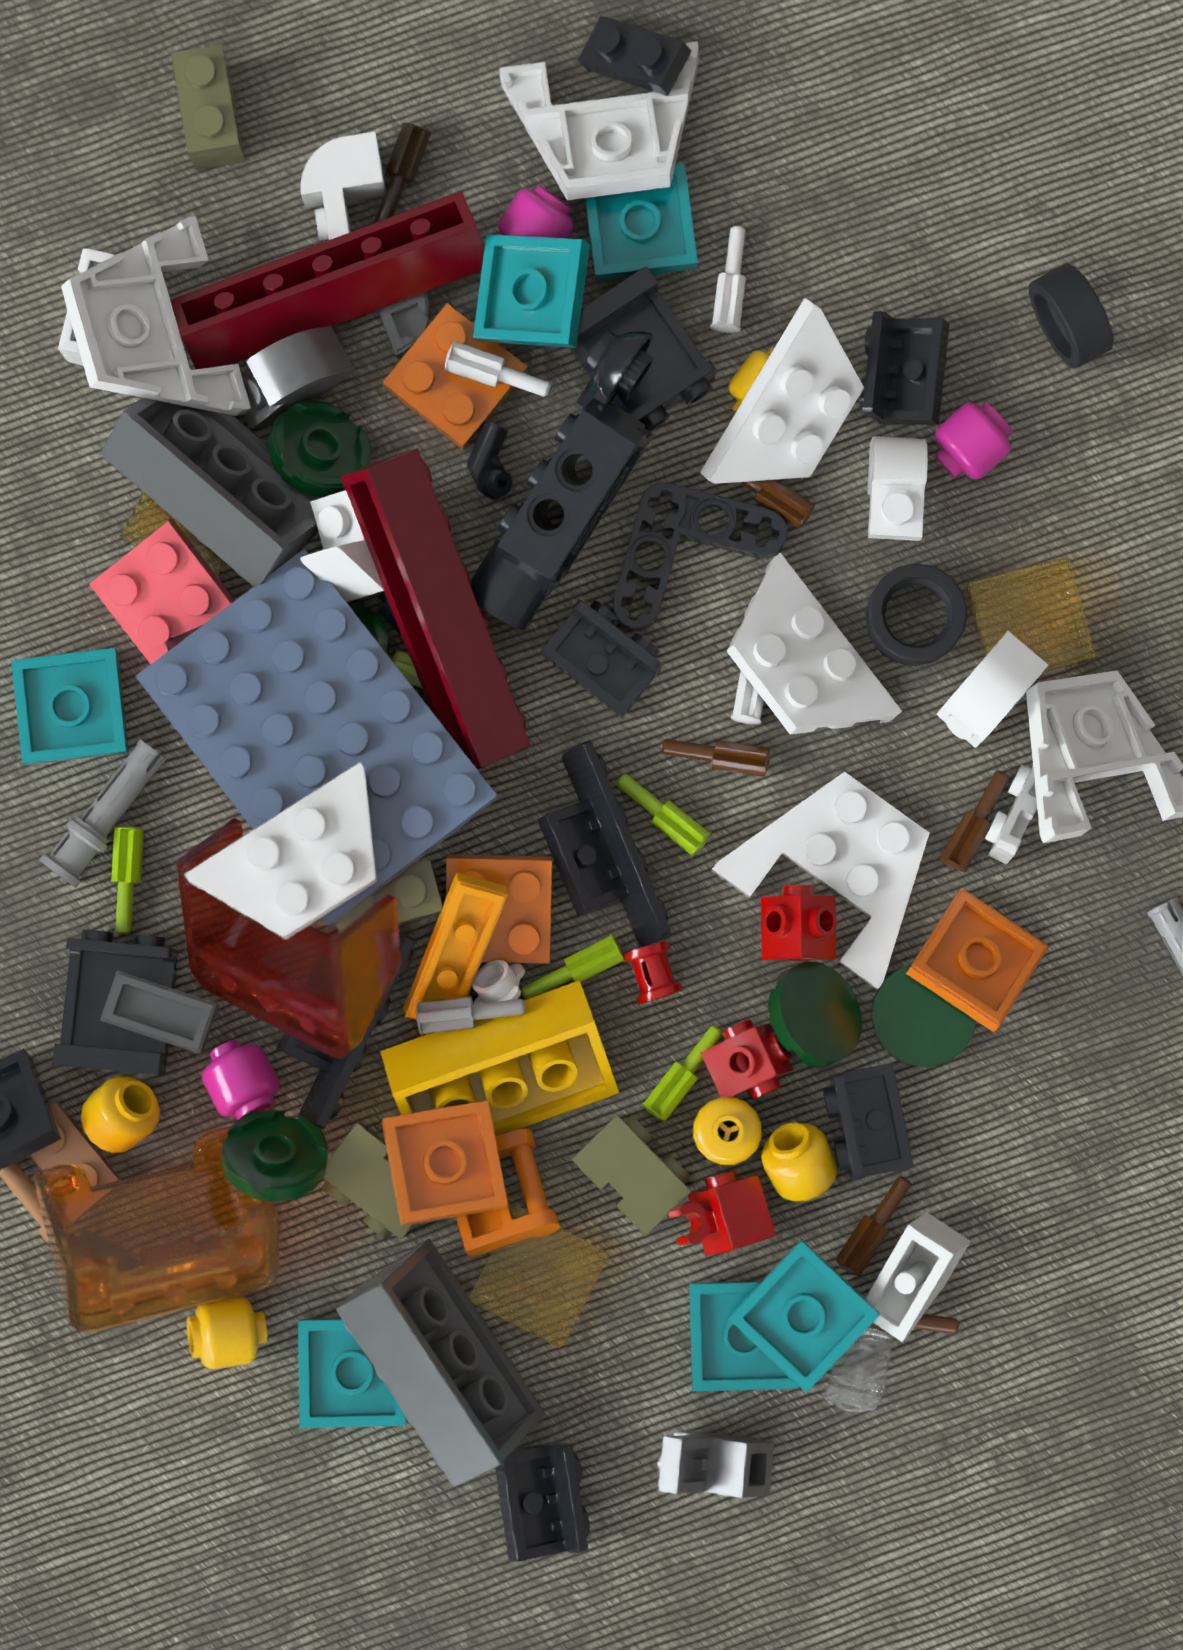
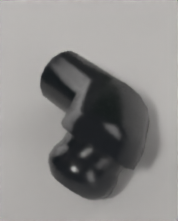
[467,421,513,499]

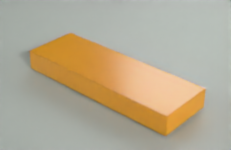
[403,872,508,1019]

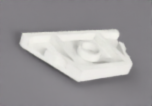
[700,298,864,484]
[727,553,902,734]
[185,763,377,940]

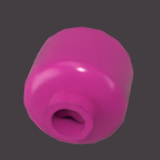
[497,185,574,239]
[934,402,1013,479]
[202,1040,280,1120]

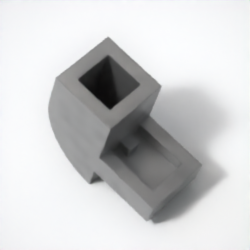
[241,326,355,430]
[658,1432,774,1498]

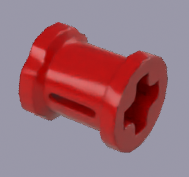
[623,940,684,1005]

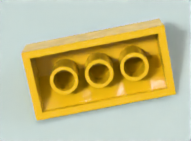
[380,980,619,1137]

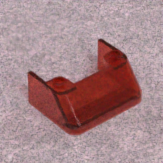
[176,818,401,1058]

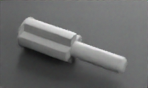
[416,997,526,1034]

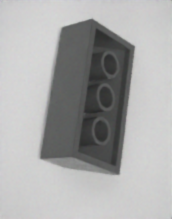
[100,398,324,586]
[335,1238,545,1487]

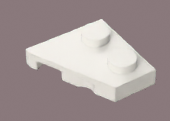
[985,764,1037,865]

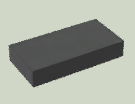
[100,970,219,1054]

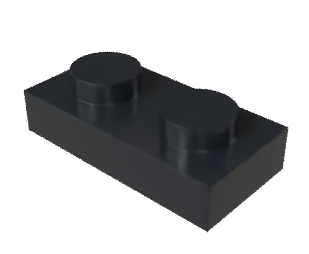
[578,15,692,96]

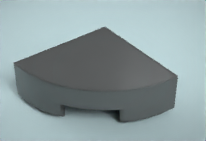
[378,292,430,359]

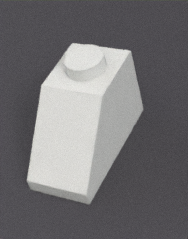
[866,1212,971,1342]

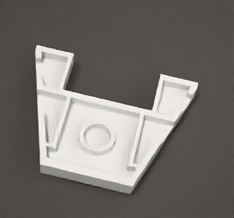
[499,42,699,200]
[61,216,251,416]
[1026,670,1183,843]
[712,772,929,990]

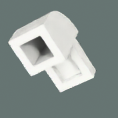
[300,131,386,240]
[867,436,927,541]
[936,631,1048,748]

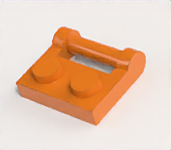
[456,1128,560,1258]

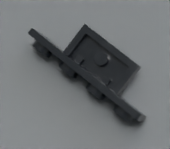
[537,740,671,947]
[277,928,415,1130]

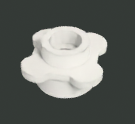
[472,960,525,1004]

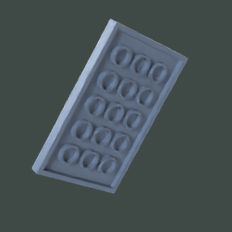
[135,549,498,928]

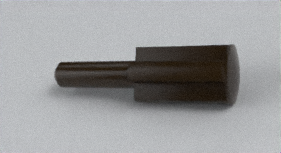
[375,123,431,222]

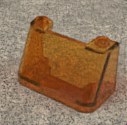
[34,1126,279,1332]

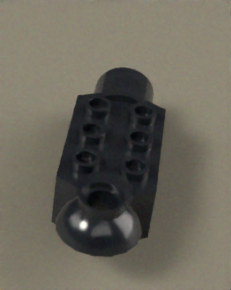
[469,330,654,631]

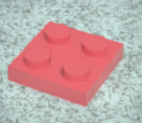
[89,520,235,664]

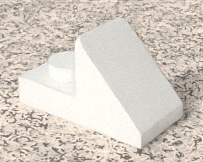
[300,490,384,602]

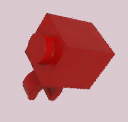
[668,1170,776,1256]

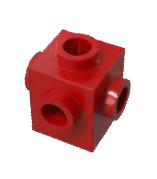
[761,885,837,961]
[701,1019,794,1100]

